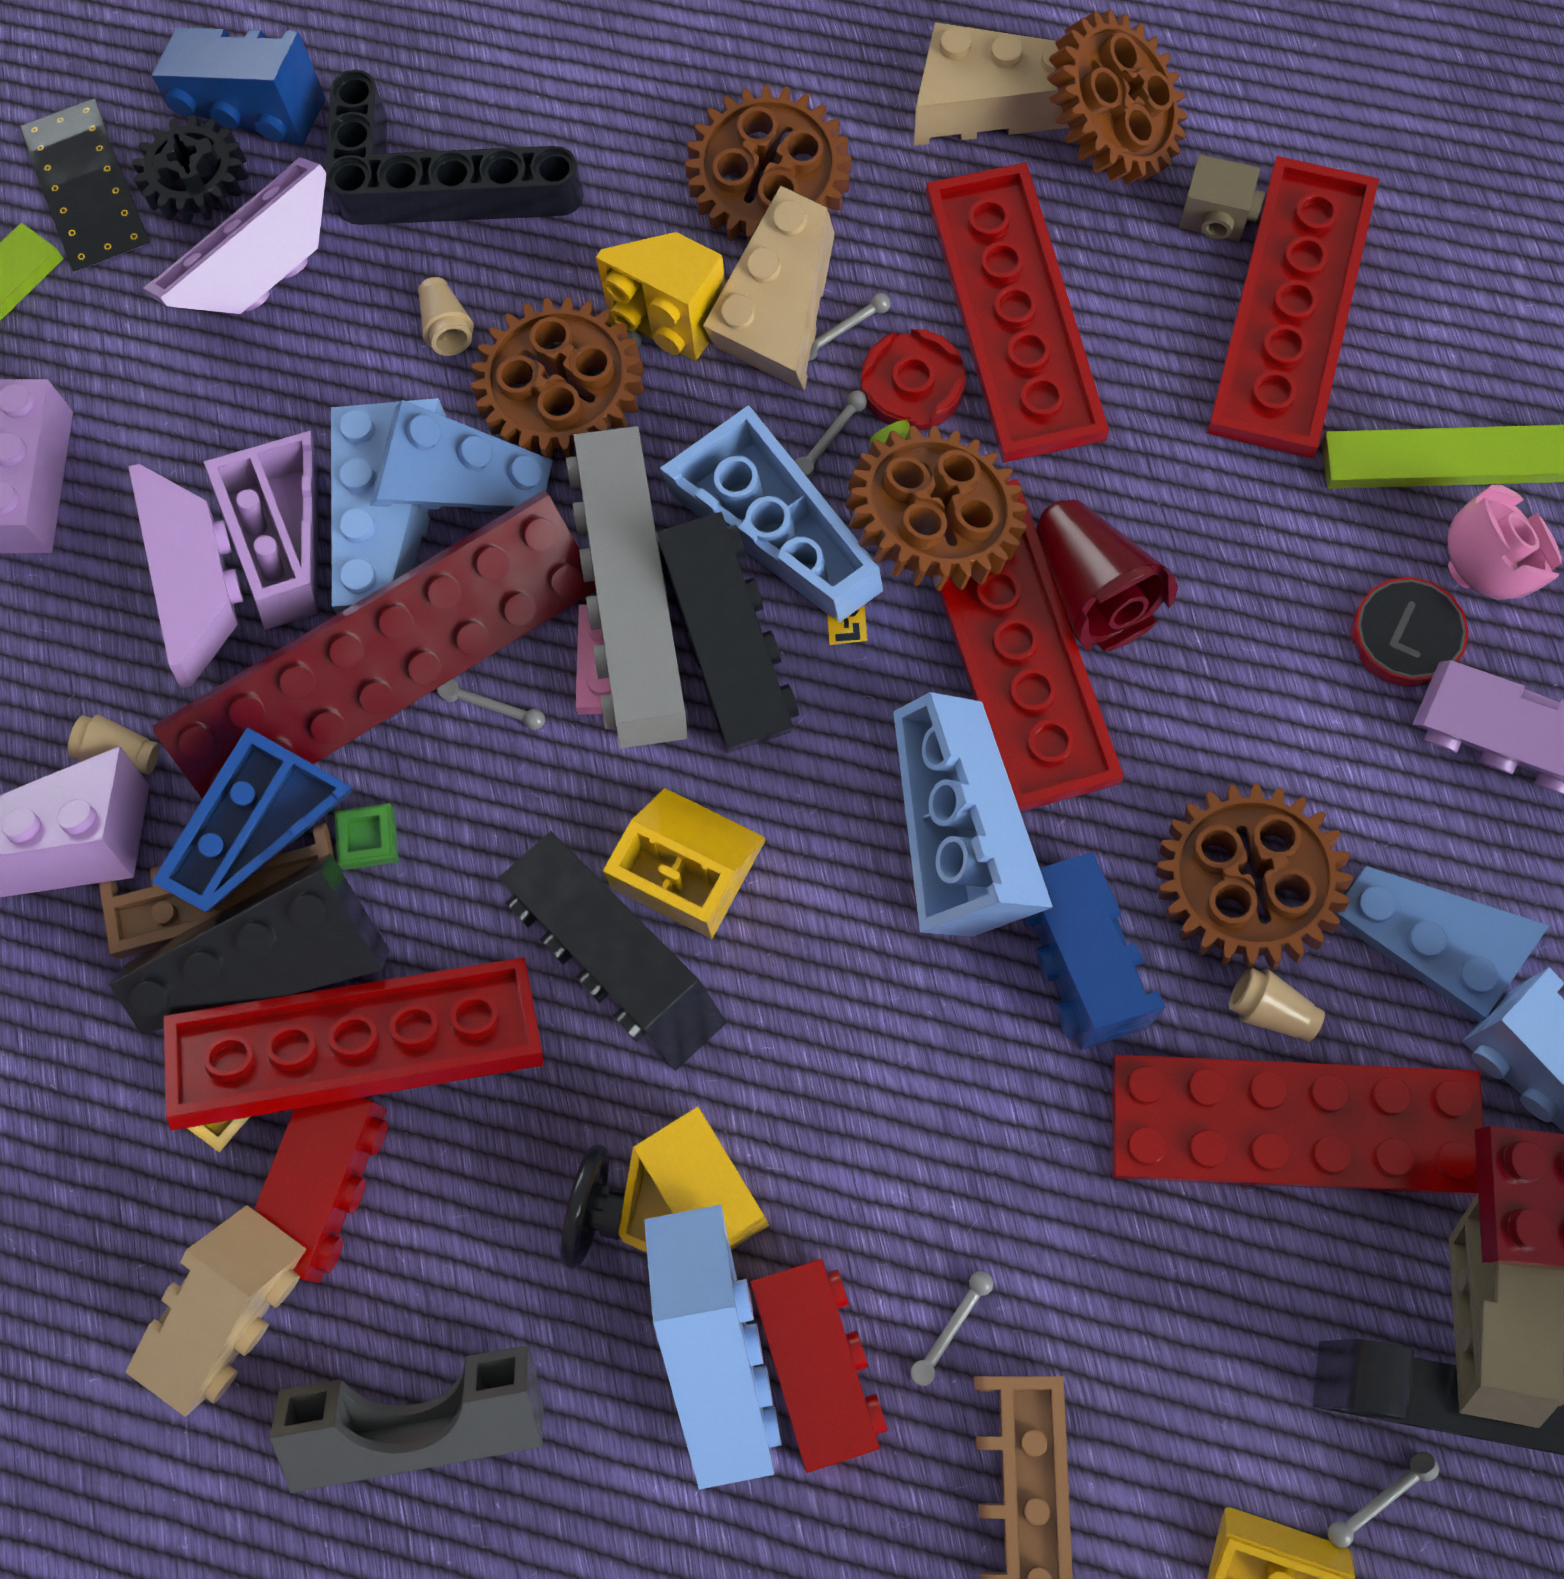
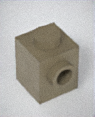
[1179,154,1265,242]

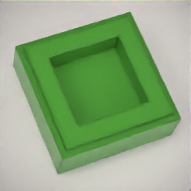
[334,803,399,870]

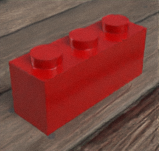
[254,1097,388,1283]
[750,1259,888,1473]

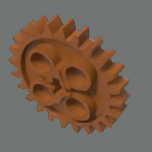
[1047,10,1188,184]
[685,85,851,245]
[471,297,644,459]
[845,426,1027,591]
[1155,783,1353,970]

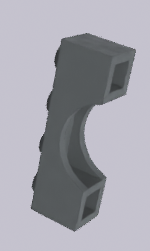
[270,1345,544,1493]

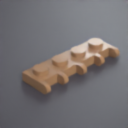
[99,823,335,959]
[974,1376,1073,1579]

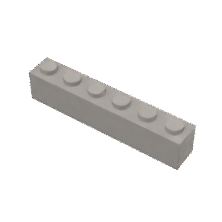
[566,426,688,749]

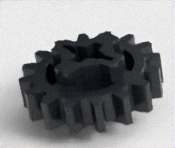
[132,116,248,223]

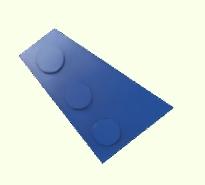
[151,28,326,146]
[152,727,353,913]
[1022,852,1166,1051]

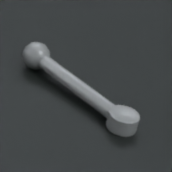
[809,293,891,361]
[794,390,868,479]
[437,679,545,730]
[910,1271,993,1386]
[1328,1452,1439,1548]

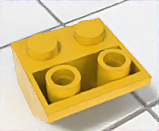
[596,232,725,362]
[603,788,766,939]

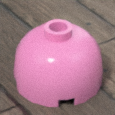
[1448,485,1562,600]

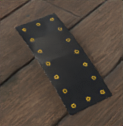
[20,98,150,272]

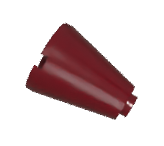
[1036,499,1178,652]

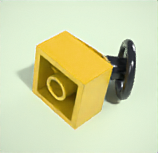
[560,1106,769,1269]

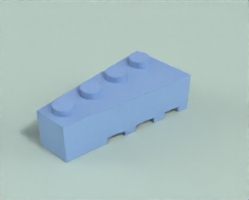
[331,398,446,614]
[660,405,883,623]
[893,692,1053,937]
[1462,967,1564,1132]
[644,1204,782,1490]

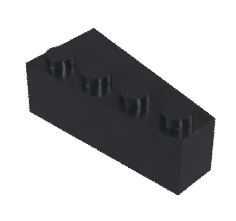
[657,511,799,753]
[498,831,727,1071]
[109,853,390,1034]

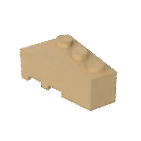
[914,22,1069,146]
[703,186,835,392]
[125,1205,306,1417]

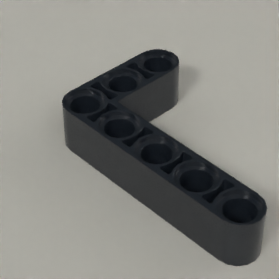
[326,69,584,225]
[1313,1339,1564,1455]

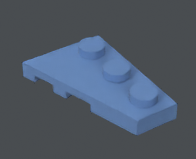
[370,400,553,513]
[1333,866,1550,1022]

